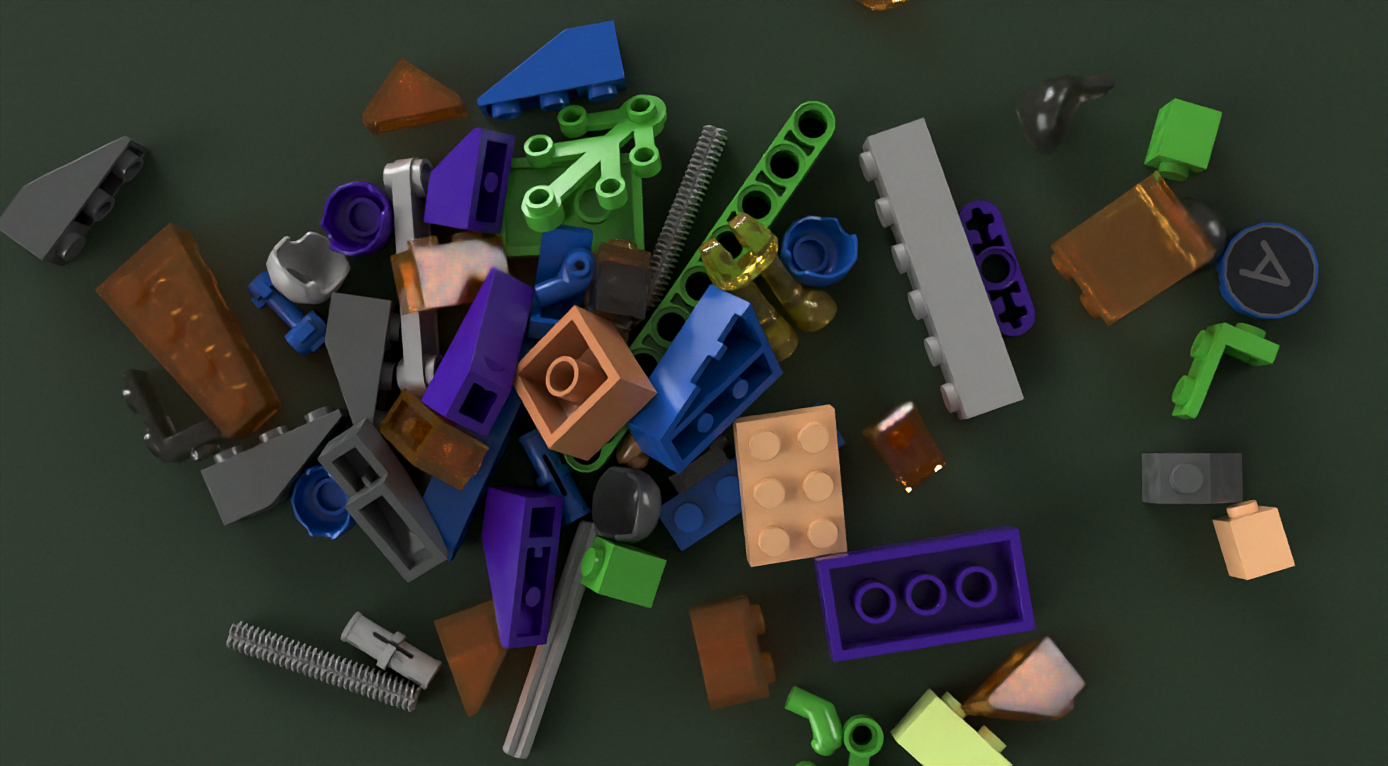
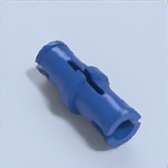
[518,428,591,526]

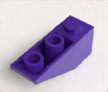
[421,266,535,437]

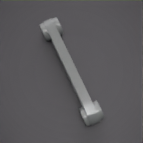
[383,157,444,398]

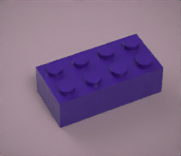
[813,525,1036,662]

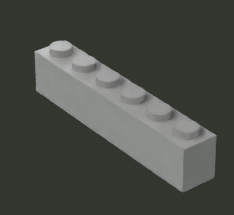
[859,117,1024,420]

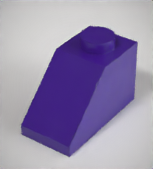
[423,127,515,234]

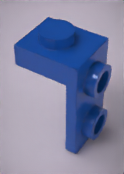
[527,224,593,340]

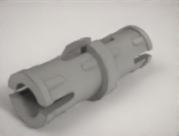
[340,612,442,690]

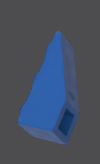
[477,20,627,121]

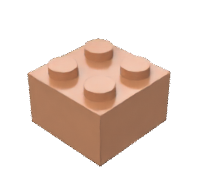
[512,305,657,461]

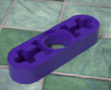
[958,200,1035,338]

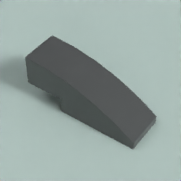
[317,417,449,583]

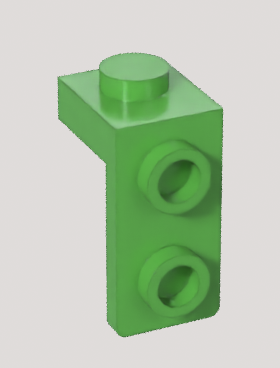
[1172,322,1280,419]

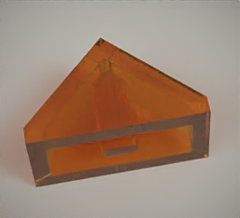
[362,57,468,135]
[862,401,947,493]

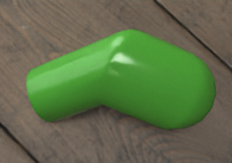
[784,686,843,756]

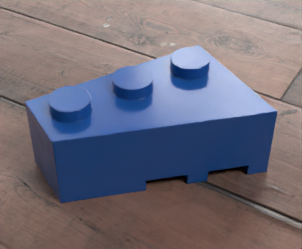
[626,284,783,474]

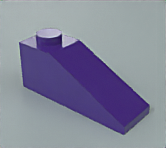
[482,486,564,649]

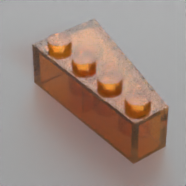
[95,223,282,439]

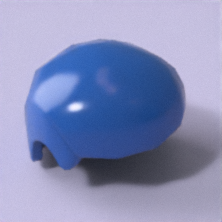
[780,215,858,289]
[290,463,357,540]

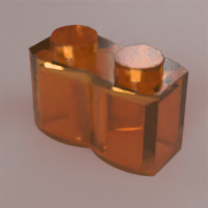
[689,594,776,710]

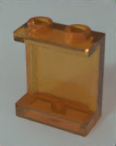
[1050,170,1215,326]

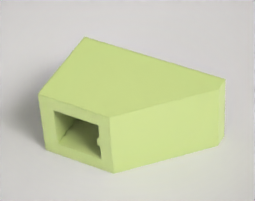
[890,688,1012,766]

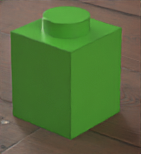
[1144,98,1223,181]
[580,536,667,608]

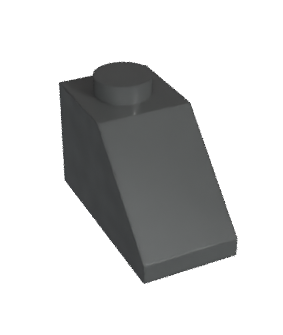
[1141,453,1243,504]

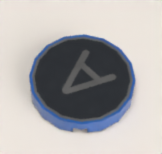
[1216,222,1319,320]

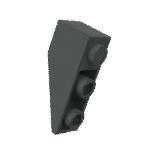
[0,135,149,266]
[324,292,402,441]
[201,405,351,526]

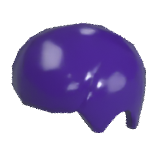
[320,181,395,257]

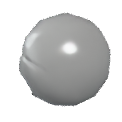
[266,232,351,304]

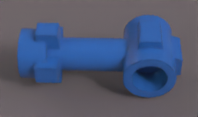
[247,271,327,357]

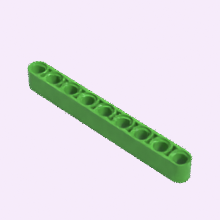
[564,101,835,472]

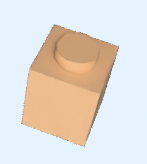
[1212,500,1295,580]

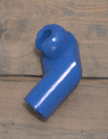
[535,248,597,308]

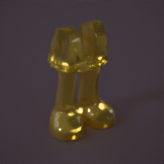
[699,212,837,362]

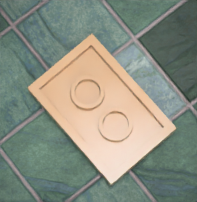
[733,404,847,567]

